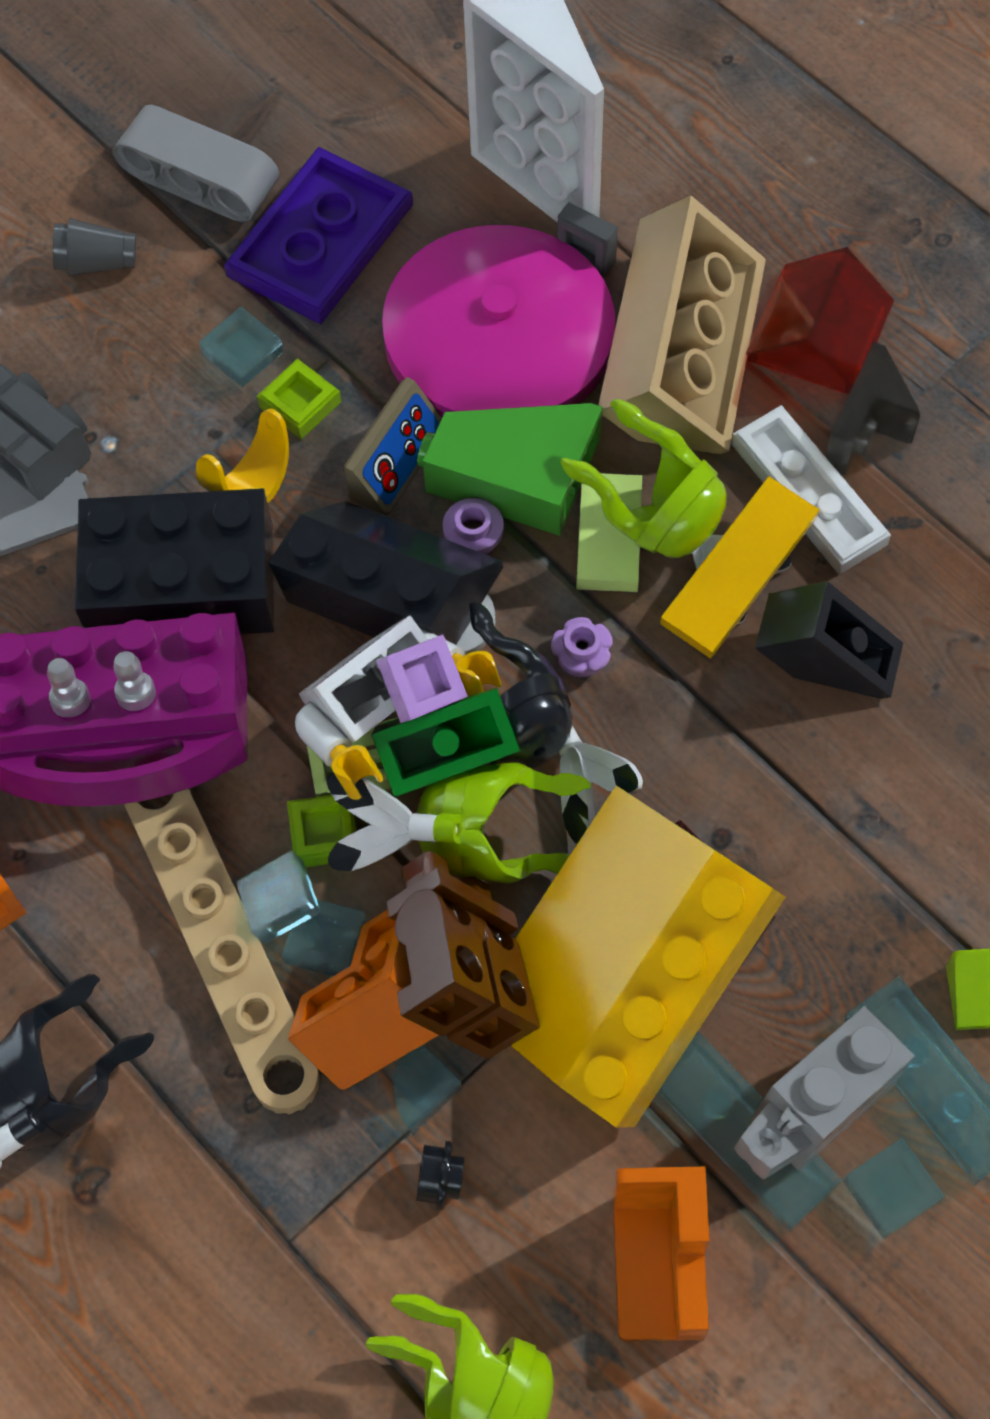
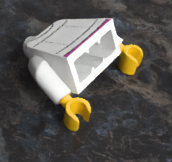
[295,615,502,800]

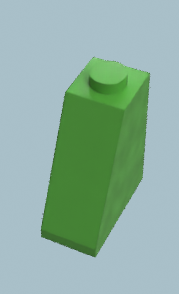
[417,403,603,536]

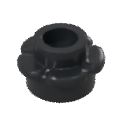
[416,1141,464,1211]

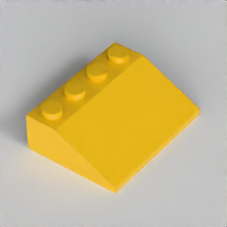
[511,785,786,1128]

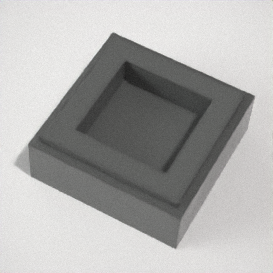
[557,202,618,276]

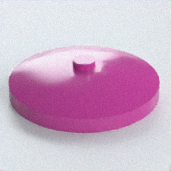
[382,225,615,418]

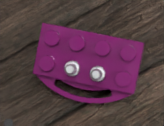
[0,613,248,806]

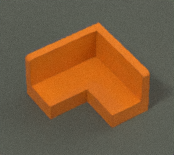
[288,909,439,1090]
[613,1166,710,1342]

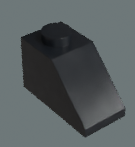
[755,581,903,699]

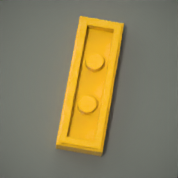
[660,476,820,659]

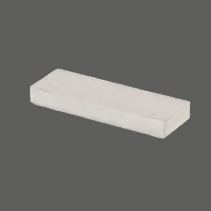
[731,405,891,575]

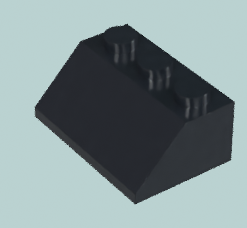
[268,501,503,645]

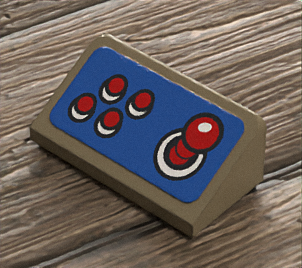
[344,377,442,515]

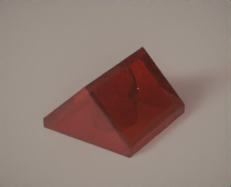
[746,247,894,397]

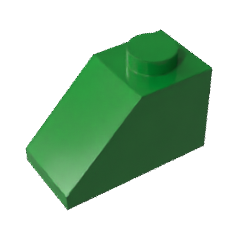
[371,687,520,797]

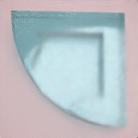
[393,1045,462,1135]

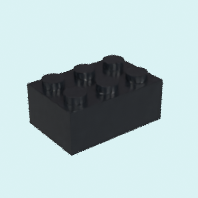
[75,488,274,634]

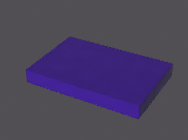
[224,147,413,325]

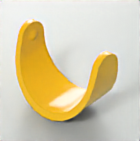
[196,408,289,503]

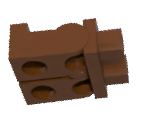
[386,851,540,1060]

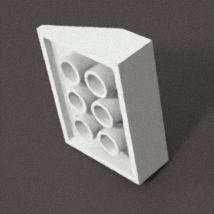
[463,0,604,223]

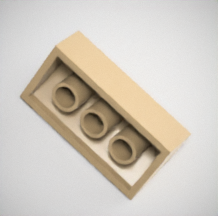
[598,196,766,455]

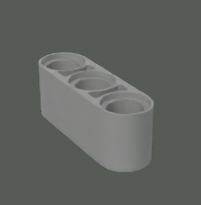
[112,105,280,222]

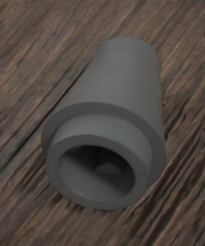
[53,218,136,276]

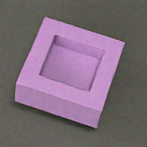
[376,634,468,723]

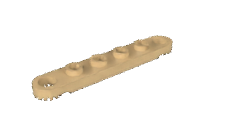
[124,789,320,1115]

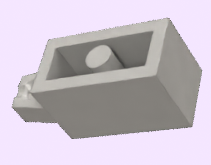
[733,1006,915,1180]

